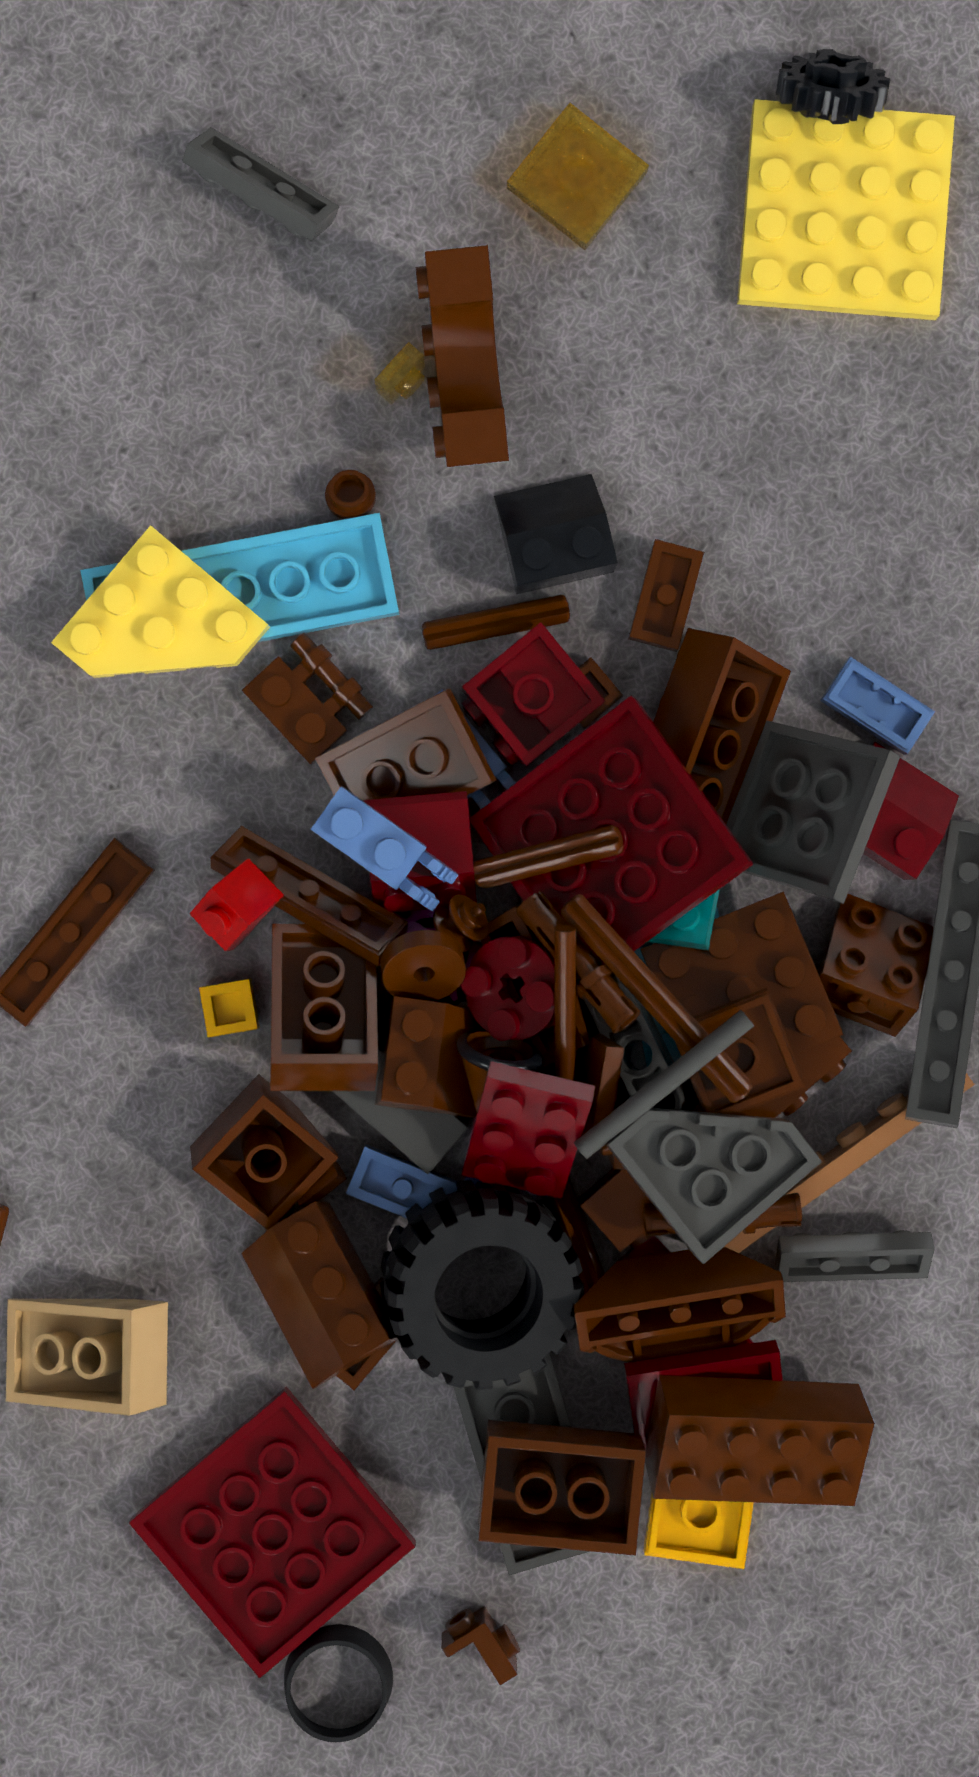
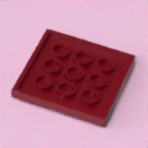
[469,695,753,965]
[129,1386,416,1678]

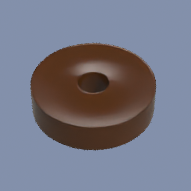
[380,930,466,1001]

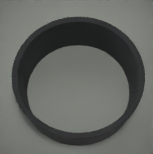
[284,1624,393,1742]

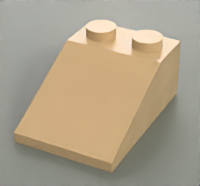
[6,1299,168,1416]

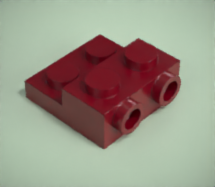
[460,622,606,768]

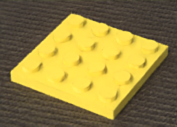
[737,99,955,320]

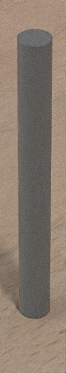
[574,1010,754,1159]

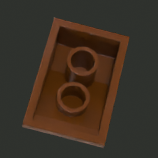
[270,924,378,1091]

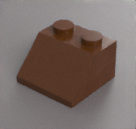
[375,996,484,1118]
[190,1074,339,1230]

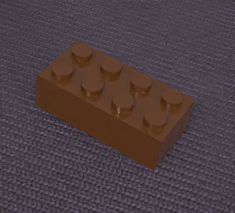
[645,1375,875,1506]

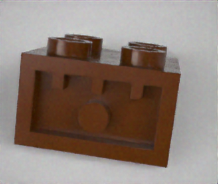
[817,894,933,1037]

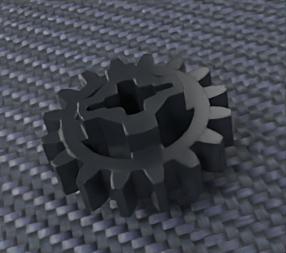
[776,49,890,124]

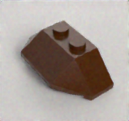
[573,1247,786,1362]

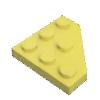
[51,525,270,678]

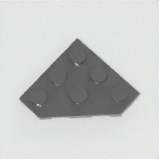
[606,1108,822,1264]

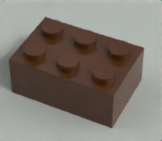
[478,1420,646,1556]

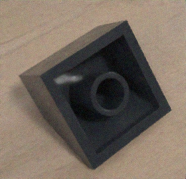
[494,474,618,595]

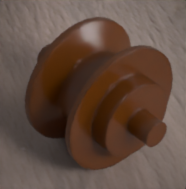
[433,894,489,952]

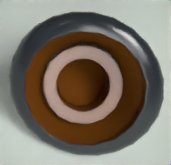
[456,1029,543,1112]

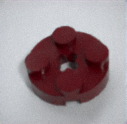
[461,936,554,1041]

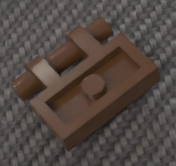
[242,633,373,765]

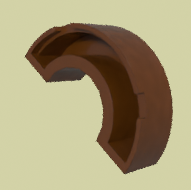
[415,245,509,467]

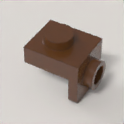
[441,1606,520,1685]

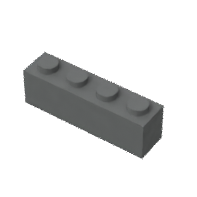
[333,1032,468,1174]

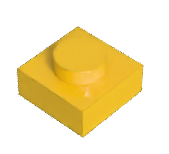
[199,978,260,1038]

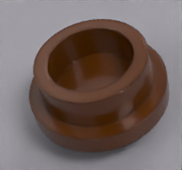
[325,470,376,519]

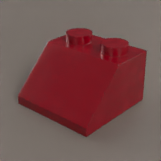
[863,742,959,880]
[363,791,477,913]

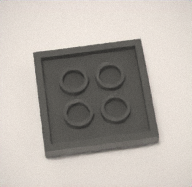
[726,720,900,904]

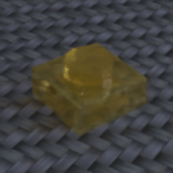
[374,342,425,405]

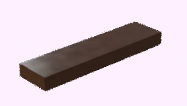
[210,826,408,966]
[0,838,155,1027]

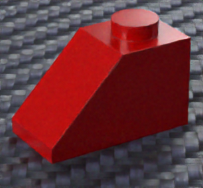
[189,858,284,951]

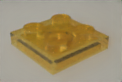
[507,103,649,250]

